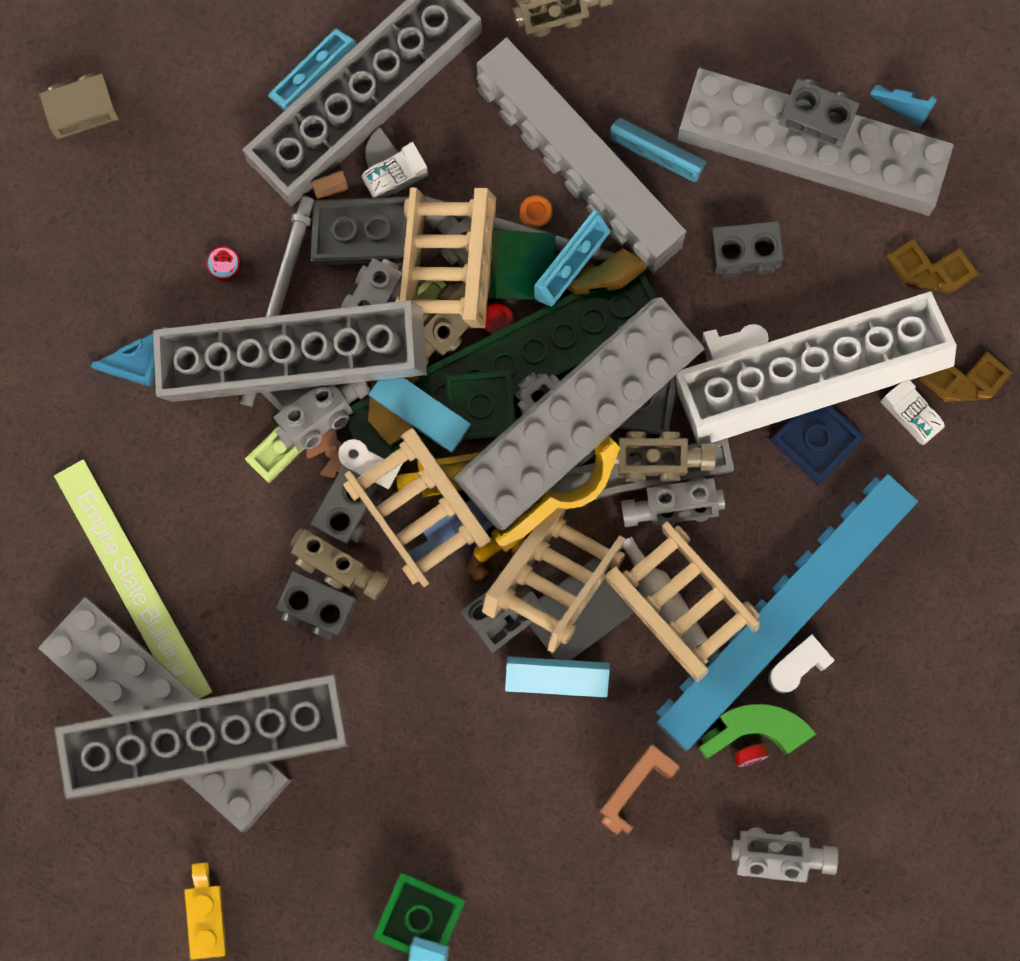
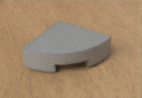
[366,128,398,168]

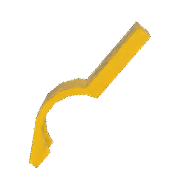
[491,436,620,552]

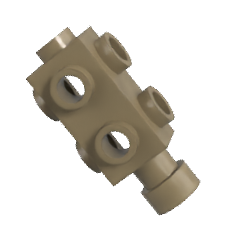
[512,0,613,37]
[423,282,472,366]
[613,432,715,482]
[290,528,389,601]

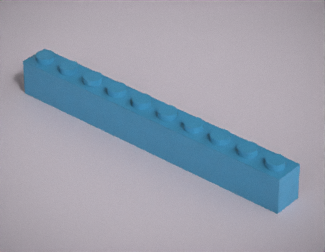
[656,474,918,751]

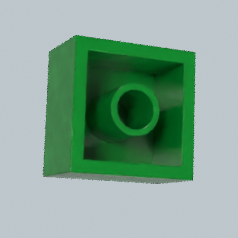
[373,872,466,954]

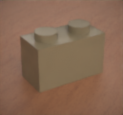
[39,73,119,139]

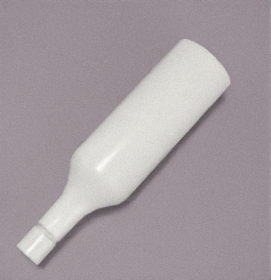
[623,537,708,650]

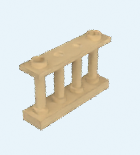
[395,188,496,328]
[343,427,491,588]
[482,507,625,653]
[605,522,760,683]

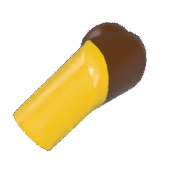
[466,536,502,582]

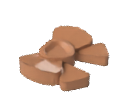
[307,428,344,478]

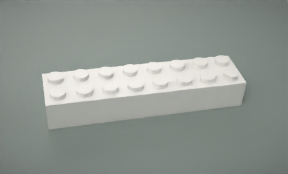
[676,291,956,447]

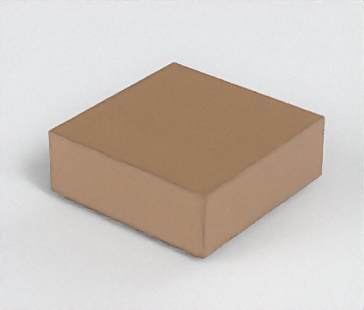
[311,171,349,200]

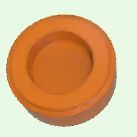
[519,195,552,230]

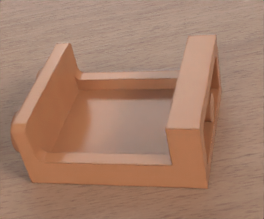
[599,745,680,835]

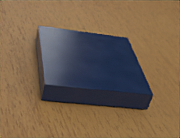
[770,405,865,486]

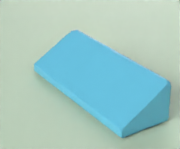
[268,28,357,111]
[609,118,706,182]
[534,210,611,307]

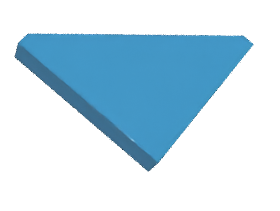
[869,85,937,128]
[91,326,168,387]

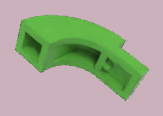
[697,704,816,760]

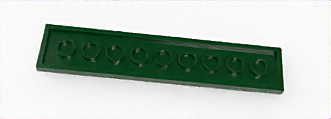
[347,272,657,459]

